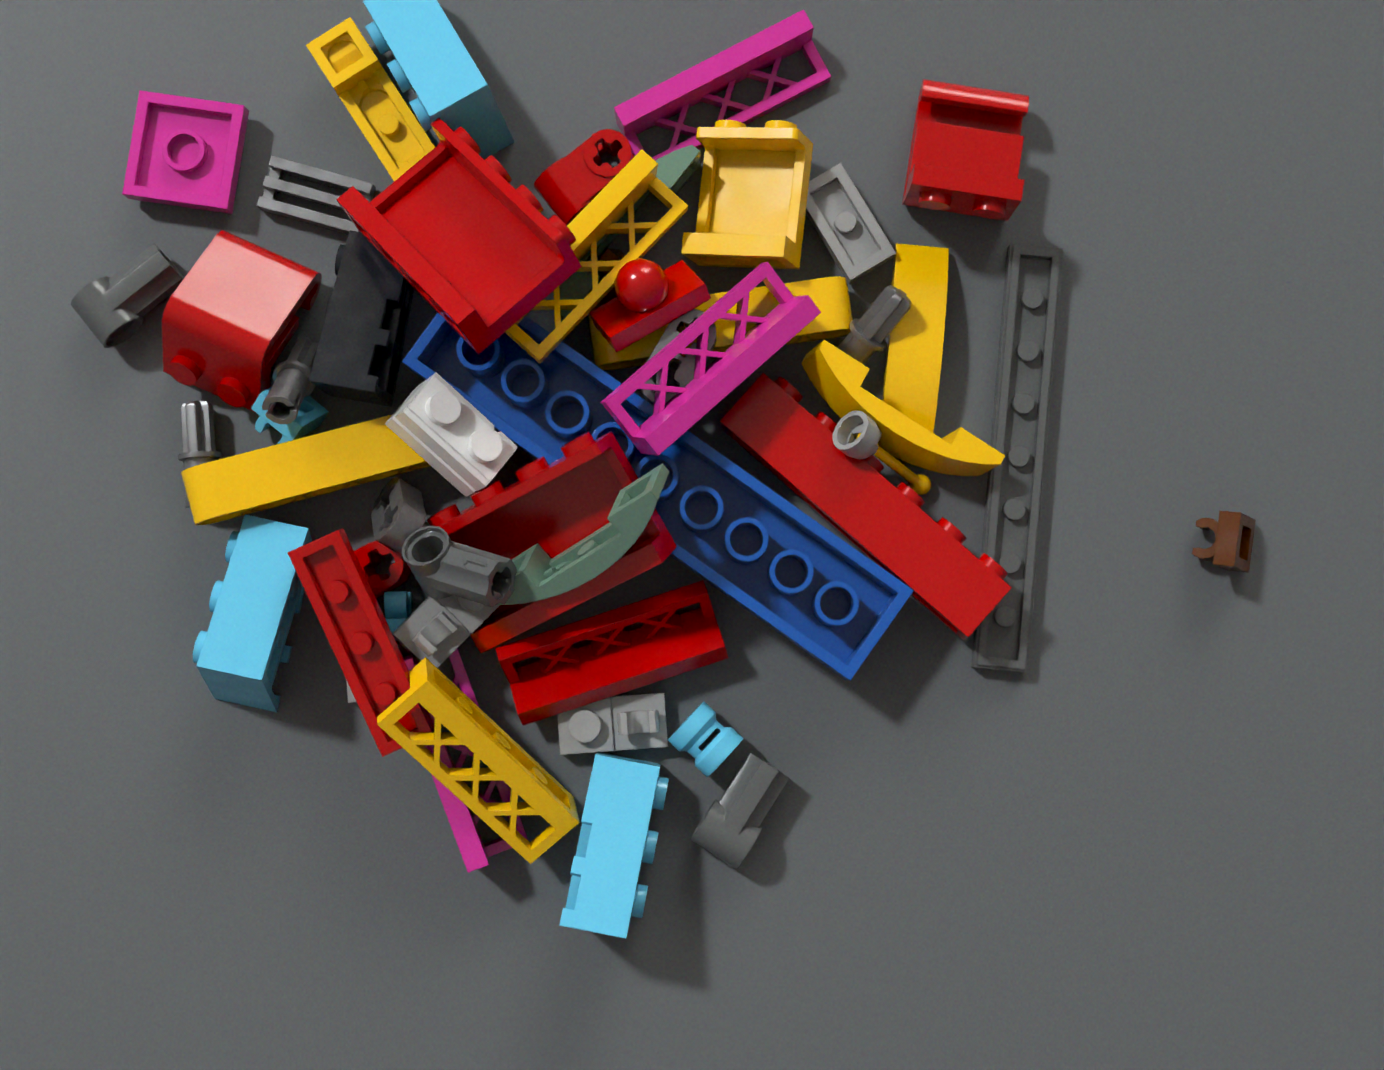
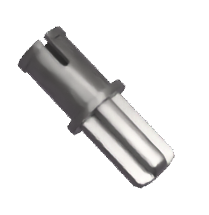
[837,285,912,365]
[262,337,319,424]
[178,401,222,508]

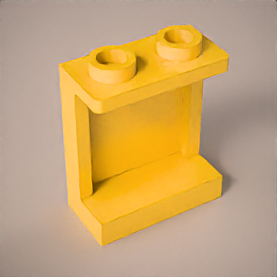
[681,120,813,269]

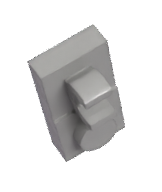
[392,595,500,668]
[557,693,668,755]

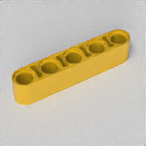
[588,276,853,370]
[181,415,431,526]

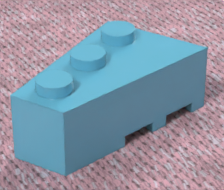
[363,0,515,159]
[193,515,312,712]
[559,752,669,939]

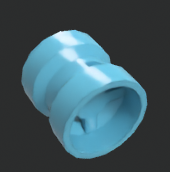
[668,701,743,777]

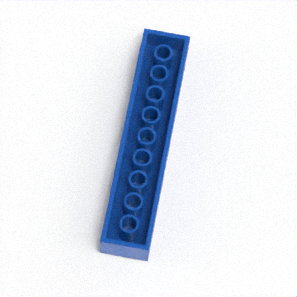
[402,313,914,681]

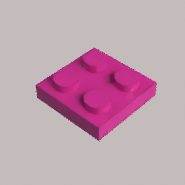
[122,90,249,214]

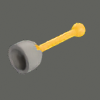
[832,410,931,495]

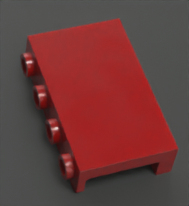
[336,118,582,355]
[427,431,677,653]

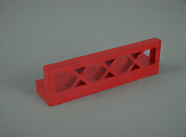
[288,528,434,757]
[496,580,729,726]

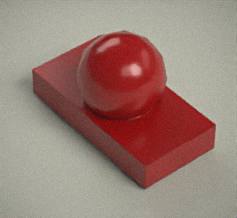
[589,258,711,352]

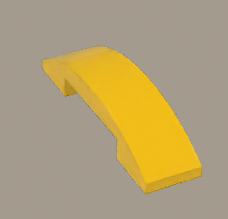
[306,17,435,181]
[882,243,949,433]
[801,340,1005,476]

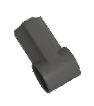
[71,244,184,348]
[402,526,517,607]
[690,752,789,869]

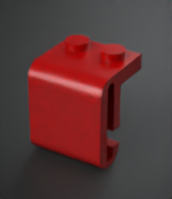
[902,79,1029,221]
[162,230,322,413]

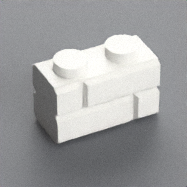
[385,372,518,497]

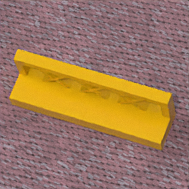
[505,149,688,364]
[377,657,580,864]

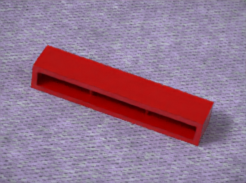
[720,373,1012,641]

